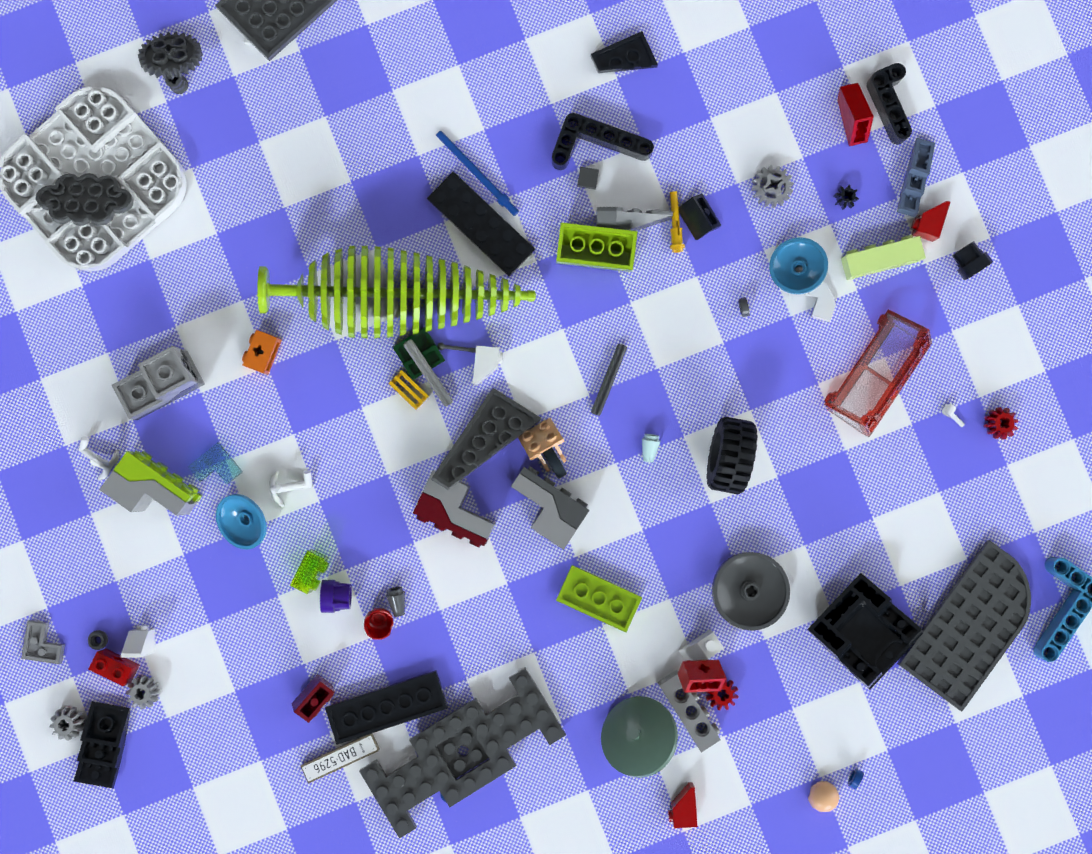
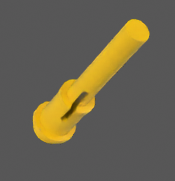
[670,191,685,253]

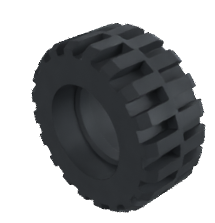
[706,417,758,495]

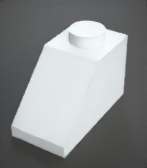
[473,346,503,386]
[121,625,155,658]
[679,629,724,661]

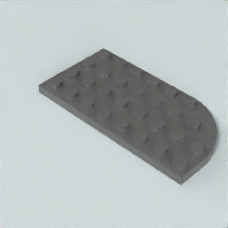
[897,540,1031,712]

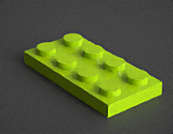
[556,565,642,633]

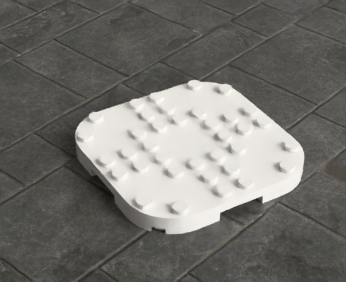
[0,87,186,271]

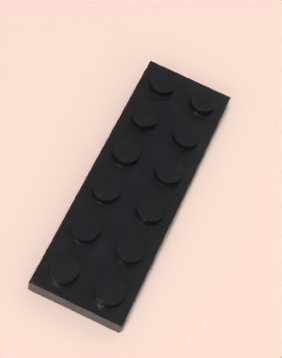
[427,172,535,277]
[325,670,448,745]

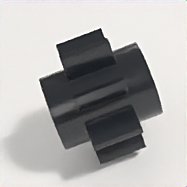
[833,185,859,210]

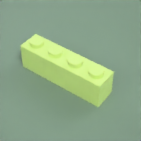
[841,235,926,280]

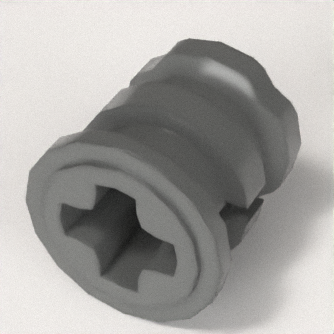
[165,75,188,94]

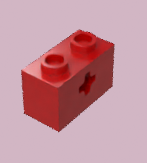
[88,648,140,686]
[677,659,726,693]

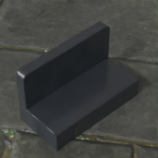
[678,194,722,240]

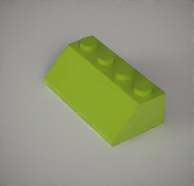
[556,222,638,272]

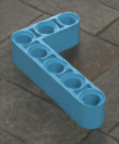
[1033,557,1092,662]

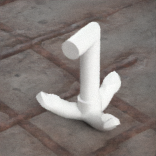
[78,436,119,481]
[269,470,313,507]

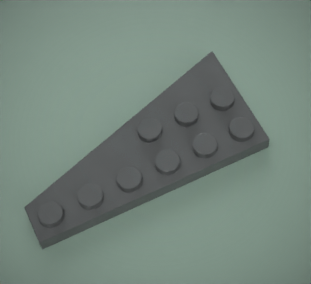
[431,388,541,490]

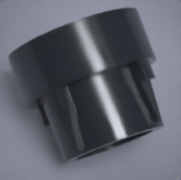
[952,241,993,280]

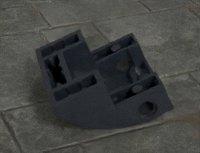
[807,573,923,690]

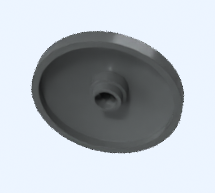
[712,552,790,631]

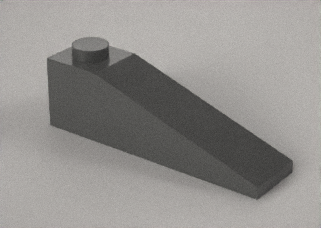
[595,207,673,231]

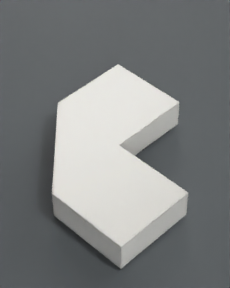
[804,281,836,322]

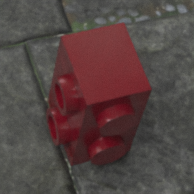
[291,673,335,723]

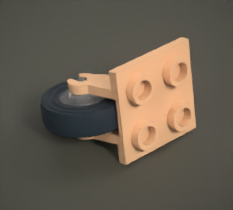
[518,418,567,479]

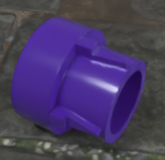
[320,580,352,613]

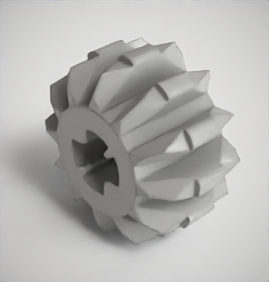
[125,675,161,709]
[49,706,86,741]

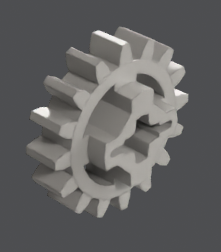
[751,165,794,208]

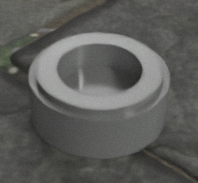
[738,297,750,317]

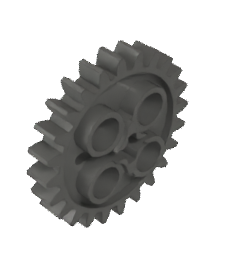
[138,32,203,79]

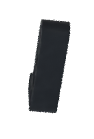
[866,63,912,145]

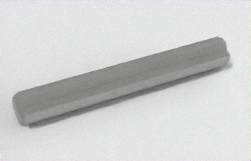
[404,339,453,407]

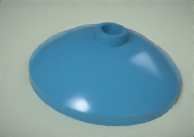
[769,237,828,294]
[216,494,267,550]

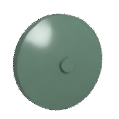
[601,696,678,778]

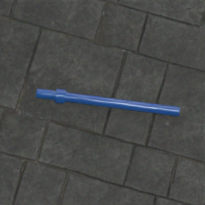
[436,131,519,216]

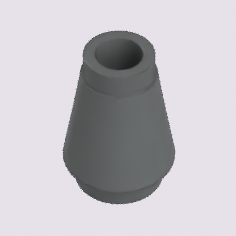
[386,587,405,617]

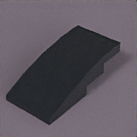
[73,701,131,789]

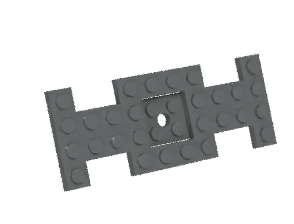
[359,667,566,839]

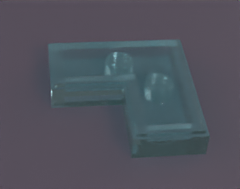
[188,442,243,484]

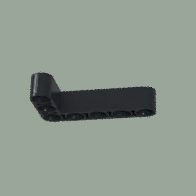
[552,113,654,170]

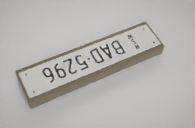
[301,733,380,784]

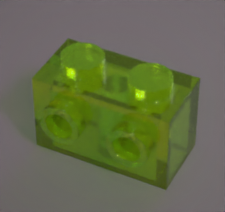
[290,549,329,594]

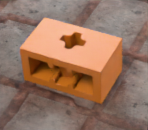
[242,330,282,375]

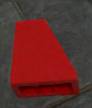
[837,83,874,146]

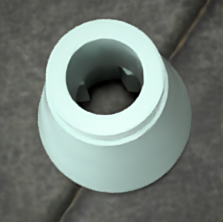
[642,434,661,462]

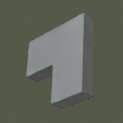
[21,620,65,664]

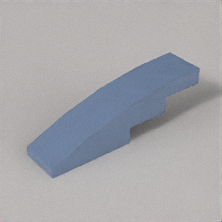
[897,138,935,217]

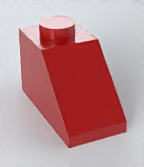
[911,201,951,242]
[668,782,698,829]

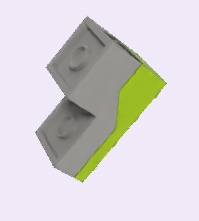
[99,450,202,516]

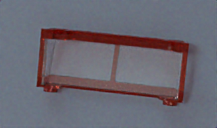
[824,309,932,437]

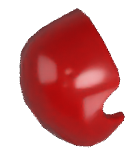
[364,608,394,640]

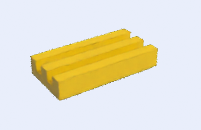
[388,370,430,410]

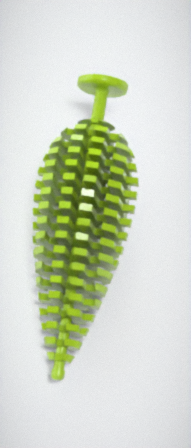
[257,246,536,339]

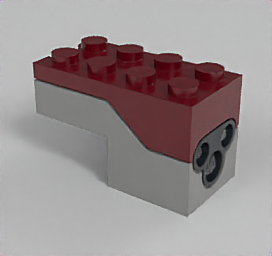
[413,470,496,548]

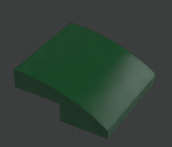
[392,326,445,380]

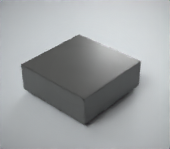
[577,167,599,190]

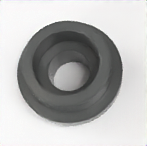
[88,630,108,650]

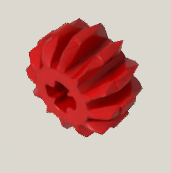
[984,407,1019,440]
[706,678,739,710]

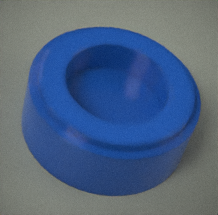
[848,769,864,789]

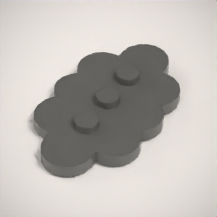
[36,173,134,226]

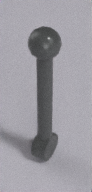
[437,343,476,353]

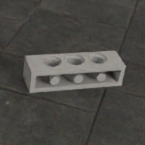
[658,670,721,753]

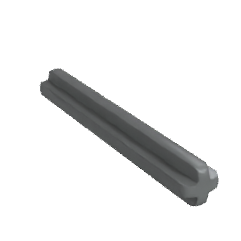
[591,344,627,416]

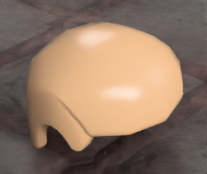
[808,781,839,812]

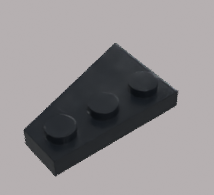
[590,31,658,73]

